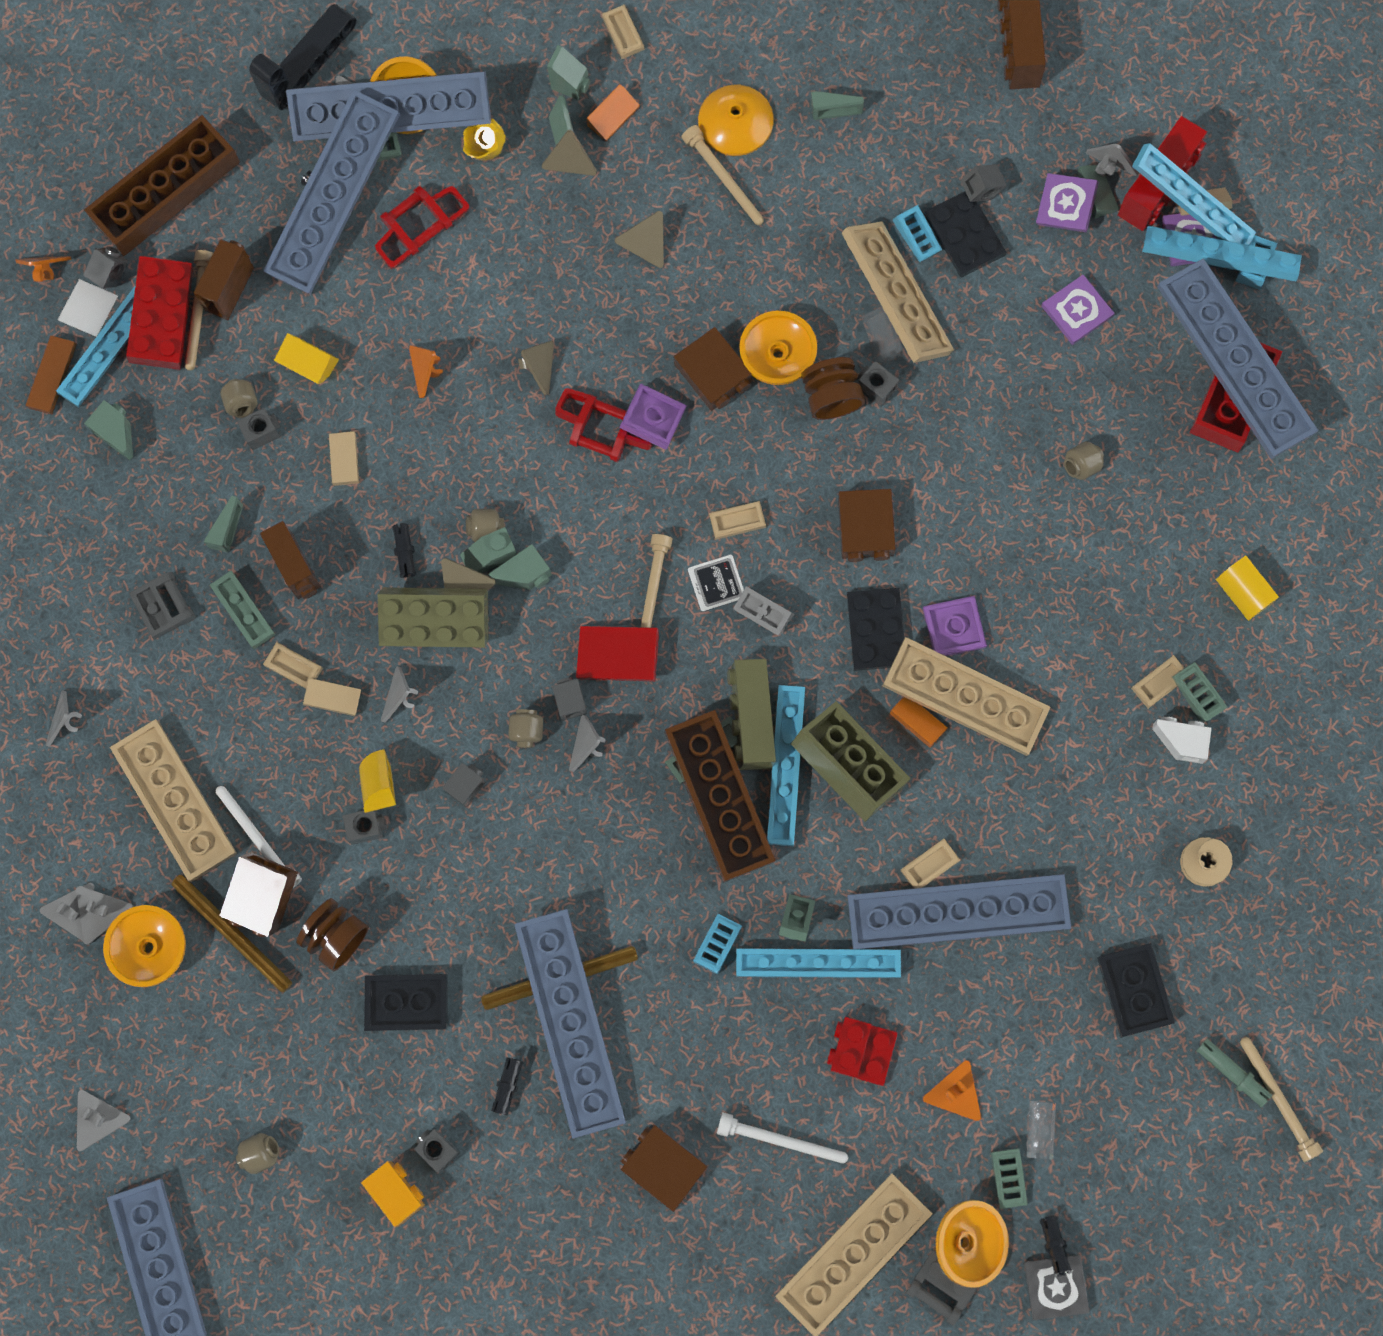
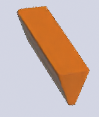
[587,84,640,141]
[890,697,948,748]

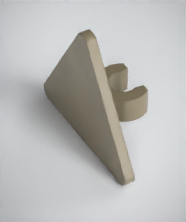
[542,130,597,176]
[614,211,664,268]
[518,341,554,395]
[441,558,496,589]

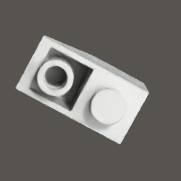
[1153,717,1211,764]

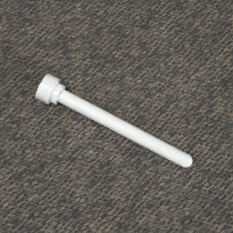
[216,786,302,888]
[717,1112,848,1163]

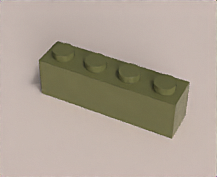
[727,659,776,770]

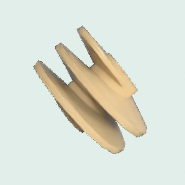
[1180,838,1232,887]

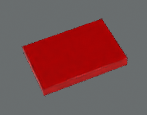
[576,626,659,682]

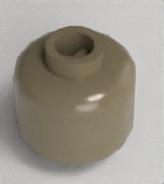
[220,379,257,418]
[1064,441,1104,480]
[466,509,504,542]
[508,709,543,748]
[236,1133,280,1174]

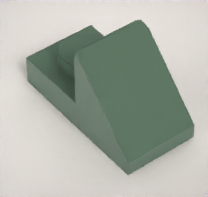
[779,894,815,942]

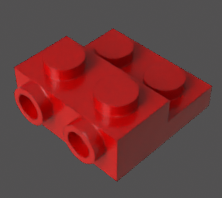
[827,1017,898,1086]

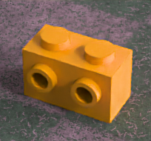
[361,1161,425,1227]

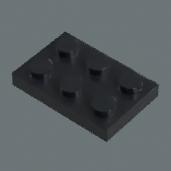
[924,191,1006,278]
[847,588,905,671]
[1097,943,1175,1038]
[364,974,448,1031]

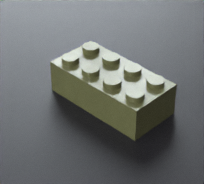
[377,587,489,648]
[791,701,911,822]

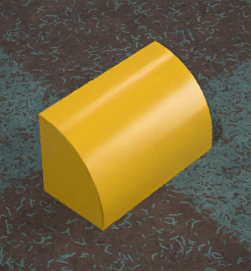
[274,333,339,384]
[1216,555,1279,621]
[359,749,396,813]

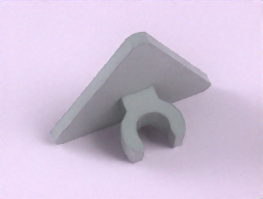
[1086,144,1138,177]
[381,666,418,723]
[46,690,82,747]
[569,715,606,772]
[40,883,95,942]
[76,886,133,945]
[77,1090,131,1151]

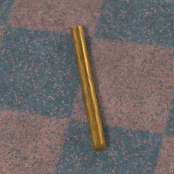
[171,875,292,993]
[481,946,638,1010]

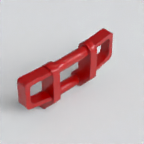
[375,186,469,269]
[555,388,653,462]

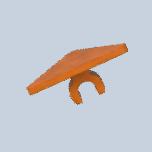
[15,256,71,282]
[409,345,443,398]
[923,1060,981,1121]

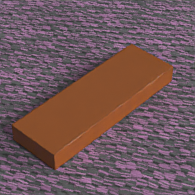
[25,335,77,415]

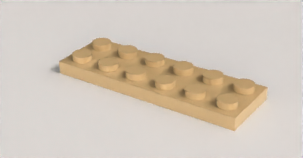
[842,222,954,363]
[882,637,1050,756]
[110,719,237,882]
[775,1173,932,1336]

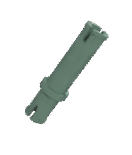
[1196,1038,1273,1108]

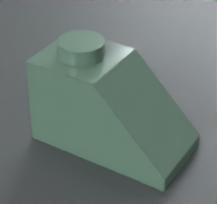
[547,45,590,100]
[84,400,133,461]
[460,527,517,574]
[489,544,552,590]

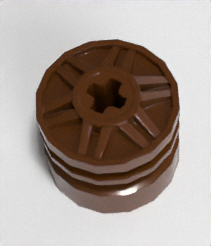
[801,357,865,420]
[296,898,369,972]

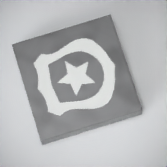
[1024,1255,1090,1320]

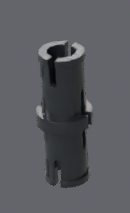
[392,523,416,578]
[491,1057,523,1116]
[1039,1216,1072,1277]

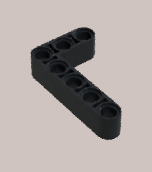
[249,4,357,110]

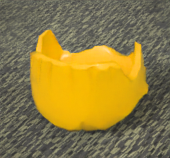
[463,118,506,161]

